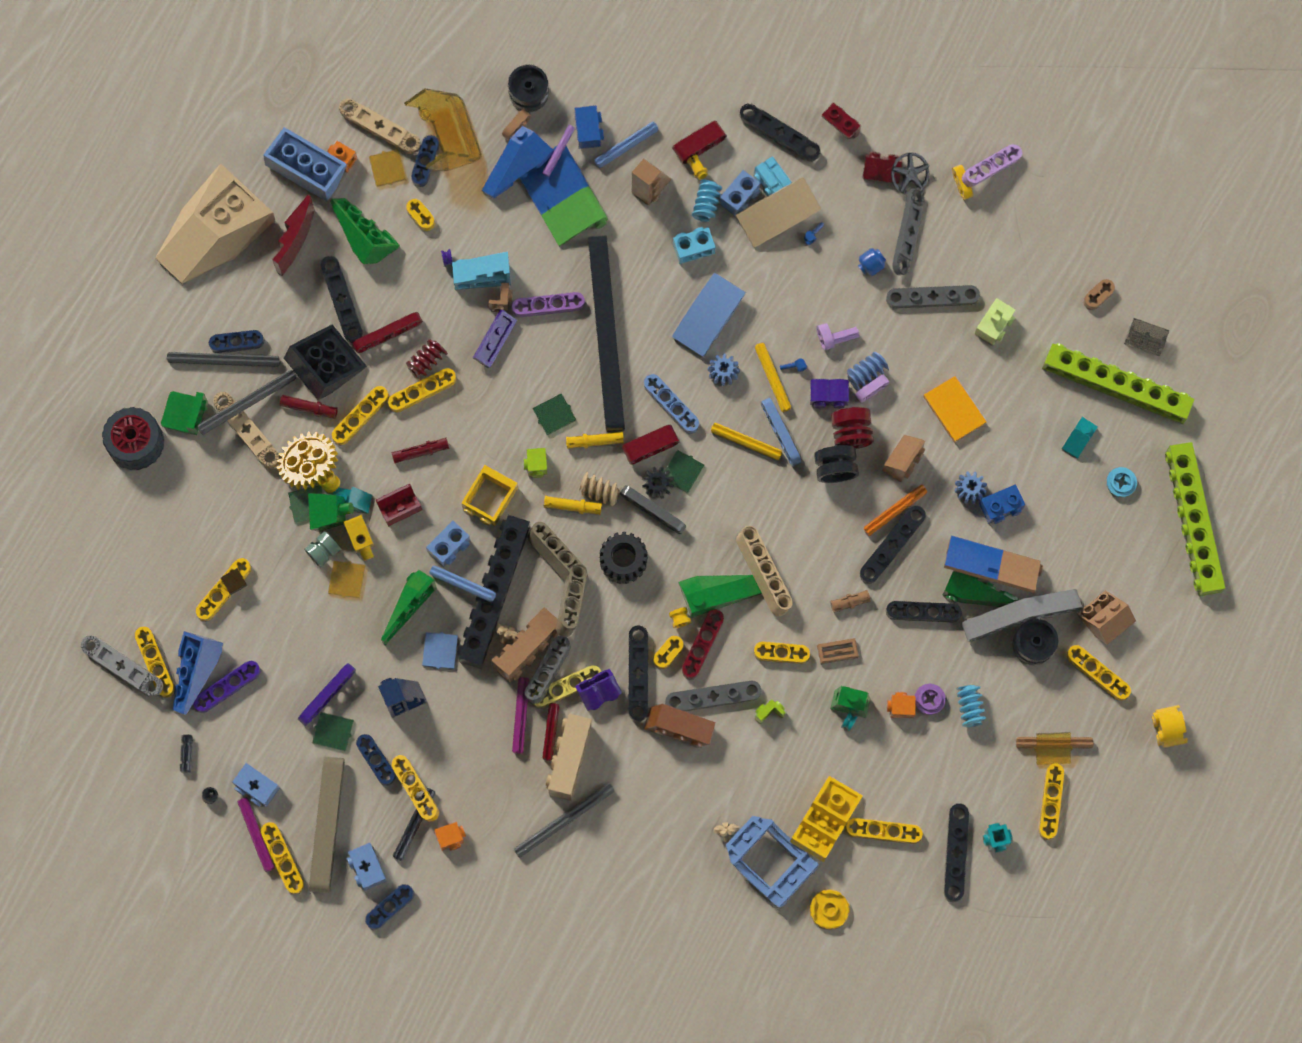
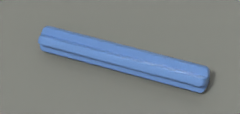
[595,122,658,168]
[429,565,496,602]

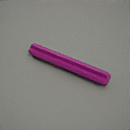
[512,677,530,754]
[237,798,275,872]

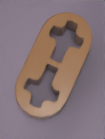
[502,109,532,141]
[1083,279,1115,310]

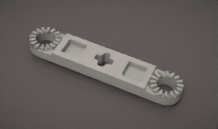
[81,635,163,696]

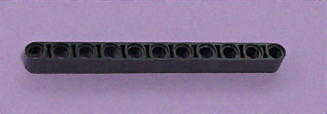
[588,235,625,432]

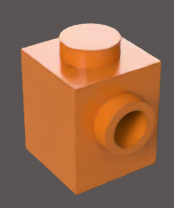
[327,141,357,173]
[887,692,916,719]
[434,822,466,851]

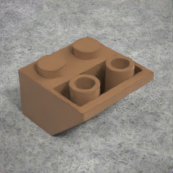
[882,435,926,482]
[1077,590,1136,645]

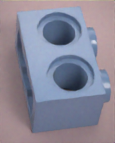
[719,170,761,215]
[426,521,470,567]

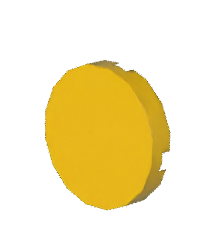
[810,890,850,930]

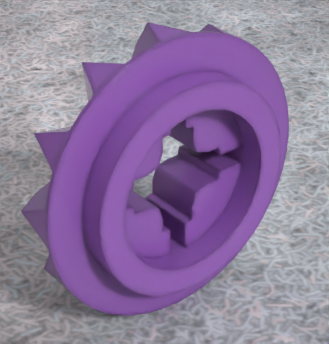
[915,684,946,715]

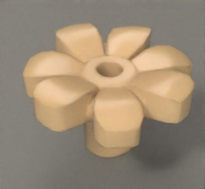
[496,623,518,644]
[714,822,739,842]

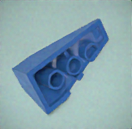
[481,126,554,198]
[173,631,223,715]

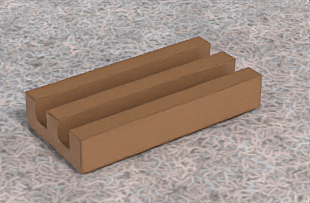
[817,638,859,664]

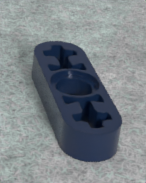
[411,135,439,187]
[208,330,264,353]
[356,734,395,786]
[365,884,414,930]

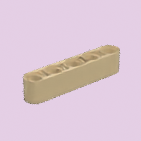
[736,526,793,616]

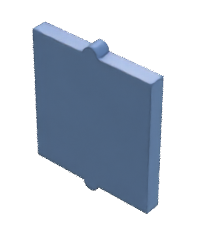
[422,632,458,670]

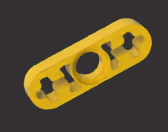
[754,642,810,664]

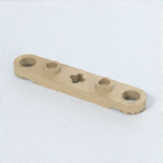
[339,98,420,154]
[213,392,280,468]

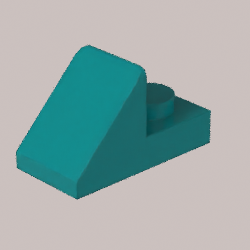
[1062,417,1098,459]
[333,487,373,514]

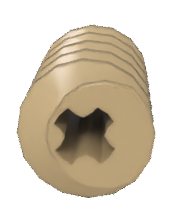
[579,472,622,507]

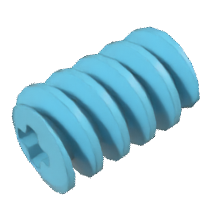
[692,180,722,222]
[956,685,986,727]

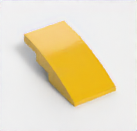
[790,776,863,862]

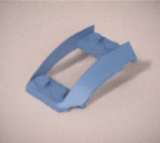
[726,816,819,908]

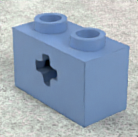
[232,763,280,807]
[347,843,386,891]

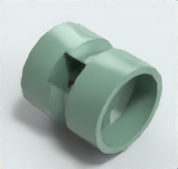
[304,531,341,567]

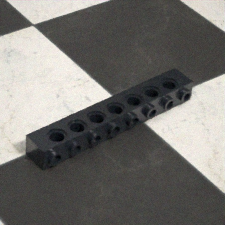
[457,515,530,669]

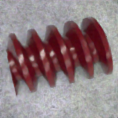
[406,339,448,380]

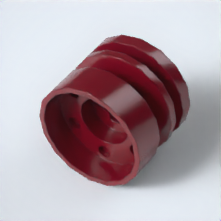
[831,407,874,449]

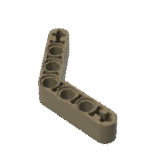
[528,522,587,637]

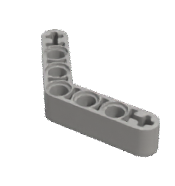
[962,589,1083,642]

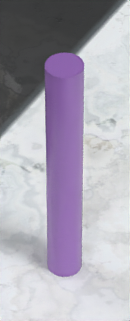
[543,125,575,177]

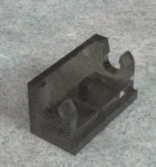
[1124,318,1170,356]

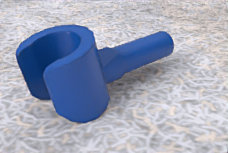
[804,222,824,245]
[780,358,807,372]

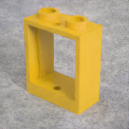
[461,465,518,526]

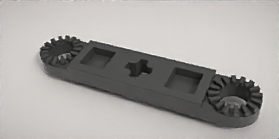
[892,188,925,276]
[886,285,980,308]
[665,681,762,711]

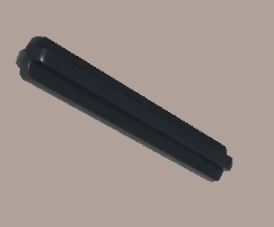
[393,788,436,861]

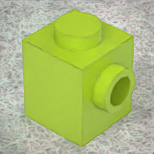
[523,448,548,478]

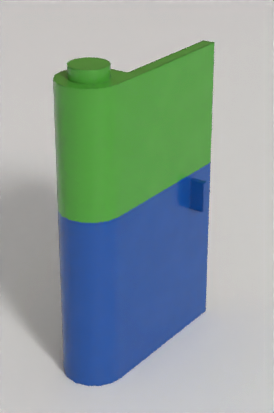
[520,146,608,246]

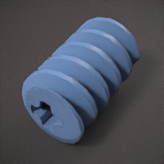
[847,352,889,391]

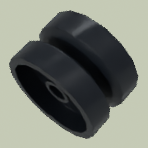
[508,64,549,112]
[814,445,859,483]
[1012,619,1059,666]

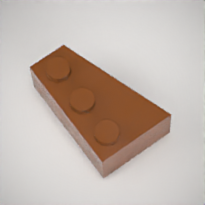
[644,704,716,748]

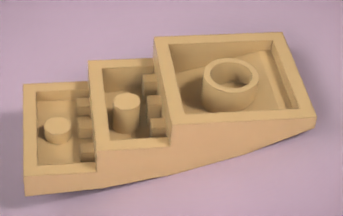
[735,177,821,248]

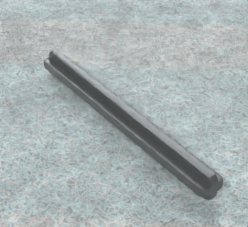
[167,352,280,367]
[198,370,296,435]
[514,783,614,857]

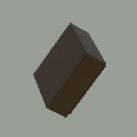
[221,568,247,595]

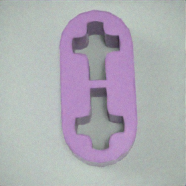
[855,374,890,403]

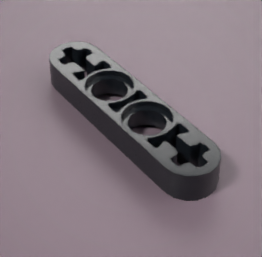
[886,601,962,623]

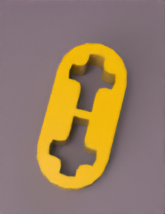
[952,165,973,200]
[406,199,435,231]
[654,636,683,669]

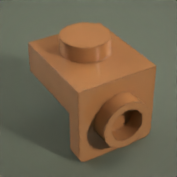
[488,283,513,312]

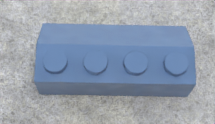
[263,127,347,202]

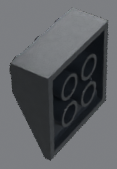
[283,324,367,400]

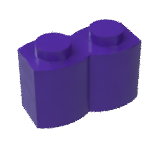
[810,379,849,409]
[575,669,622,711]

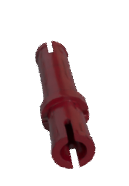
[280,395,338,419]
[391,437,450,464]

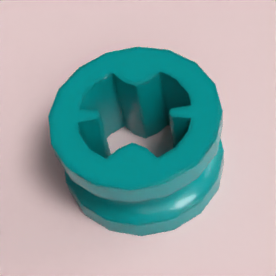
[841,712,858,732]

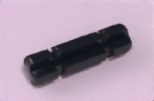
[180,734,193,773]

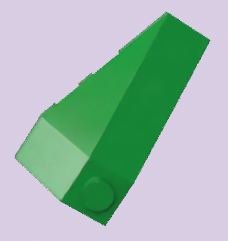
[330,198,400,264]
[381,570,437,646]
[943,571,1021,607]
[678,575,762,618]

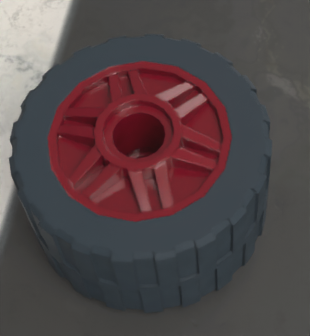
[102,407,164,470]

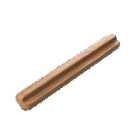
[1016,737,1094,749]

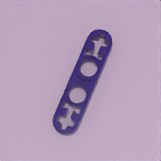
[193,661,261,713]
[298,663,356,726]

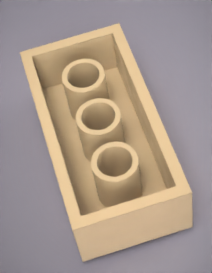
[545,713,592,801]

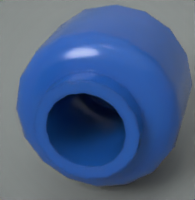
[858,248,887,276]

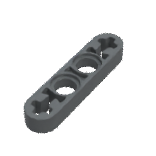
[620,485,686,535]
[525,636,571,704]

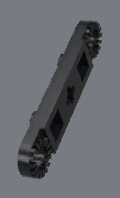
[739,103,820,161]
[320,255,363,343]
[860,506,926,584]
[629,625,648,722]
[944,803,969,902]

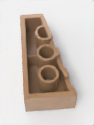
[491,607,559,683]

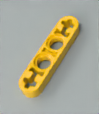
[388,368,456,413]
[332,386,389,445]
[196,558,251,621]
[135,626,175,698]
[1066,645,1131,701]
[392,755,439,822]
[1039,763,1064,840]
[846,818,923,844]
[261,822,304,894]

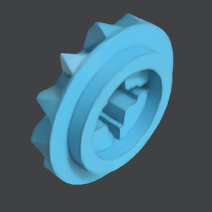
[1106,467,1137,498]

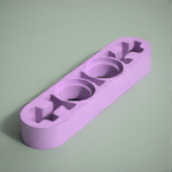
[962,144,1022,187]

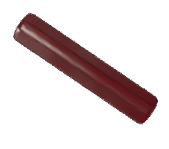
[542,703,559,761]

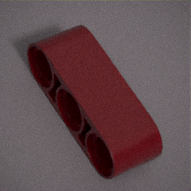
[672,120,727,164]
[622,424,680,465]

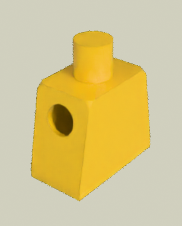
[344,515,374,561]

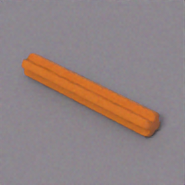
[864,485,927,536]

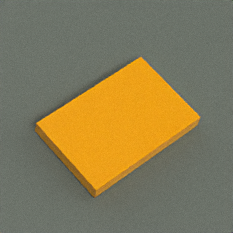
[923,376,987,443]

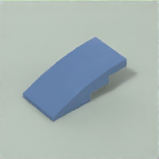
[672,273,746,357]

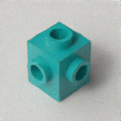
[983,823,1013,853]

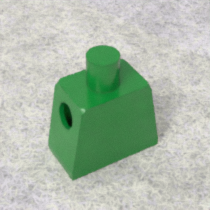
[308,493,354,532]
[830,686,871,718]

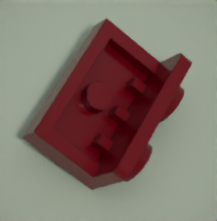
[822,102,861,139]
[862,152,903,184]
[376,484,423,527]

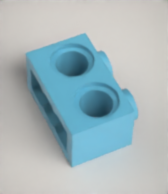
[673,227,716,264]

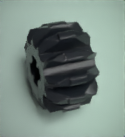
[642,466,674,499]

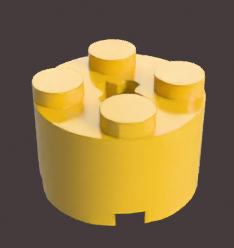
[1152,705,1188,748]

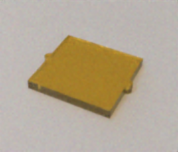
[369,149,406,187]
[328,561,365,598]
[1034,732,1073,765]

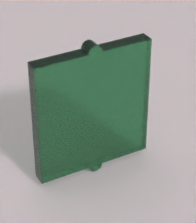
[532,393,576,435]
[664,450,705,493]
[288,485,323,523]
[312,712,354,751]

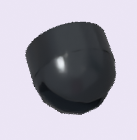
[202,787,218,805]

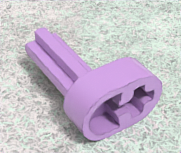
[816,323,860,351]

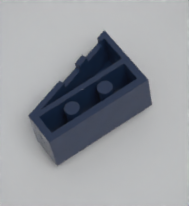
[378,678,427,718]

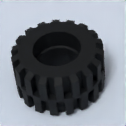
[599,532,648,584]

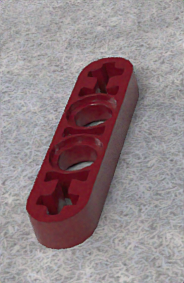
[353,312,423,353]
[682,609,724,679]

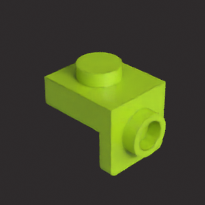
[755,699,786,724]

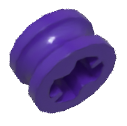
[441,249,453,267]

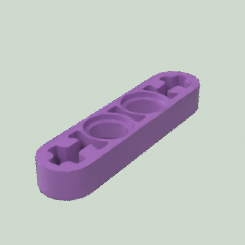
[512,292,585,317]

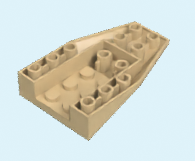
[155,163,275,284]

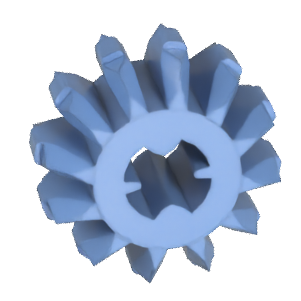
[708,353,740,386]
[954,471,987,504]

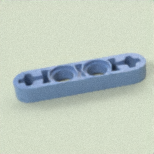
[644,374,699,434]
[761,398,801,467]

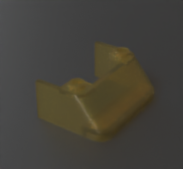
[404,88,482,171]

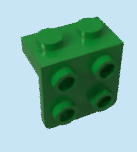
[161,391,208,435]

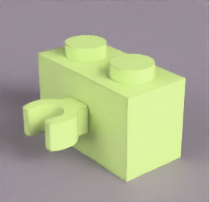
[975,298,1016,346]

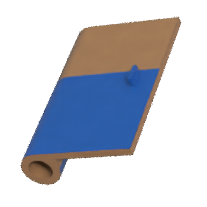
[944,535,1043,593]

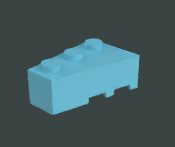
[452,252,511,290]

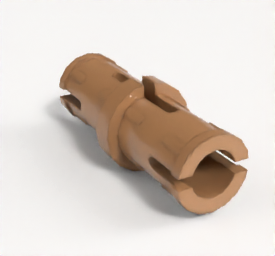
[830,590,871,613]

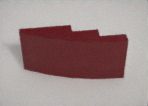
[272,195,315,276]

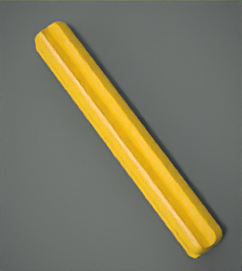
[755,342,791,412]
[711,423,782,460]

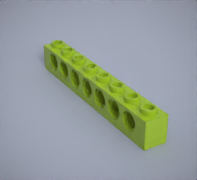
[1042,343,1195,424]
[1165,442,1225,596]

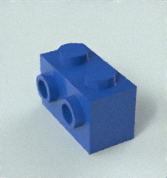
[575,105,604,149]
[979,484,1025,524]

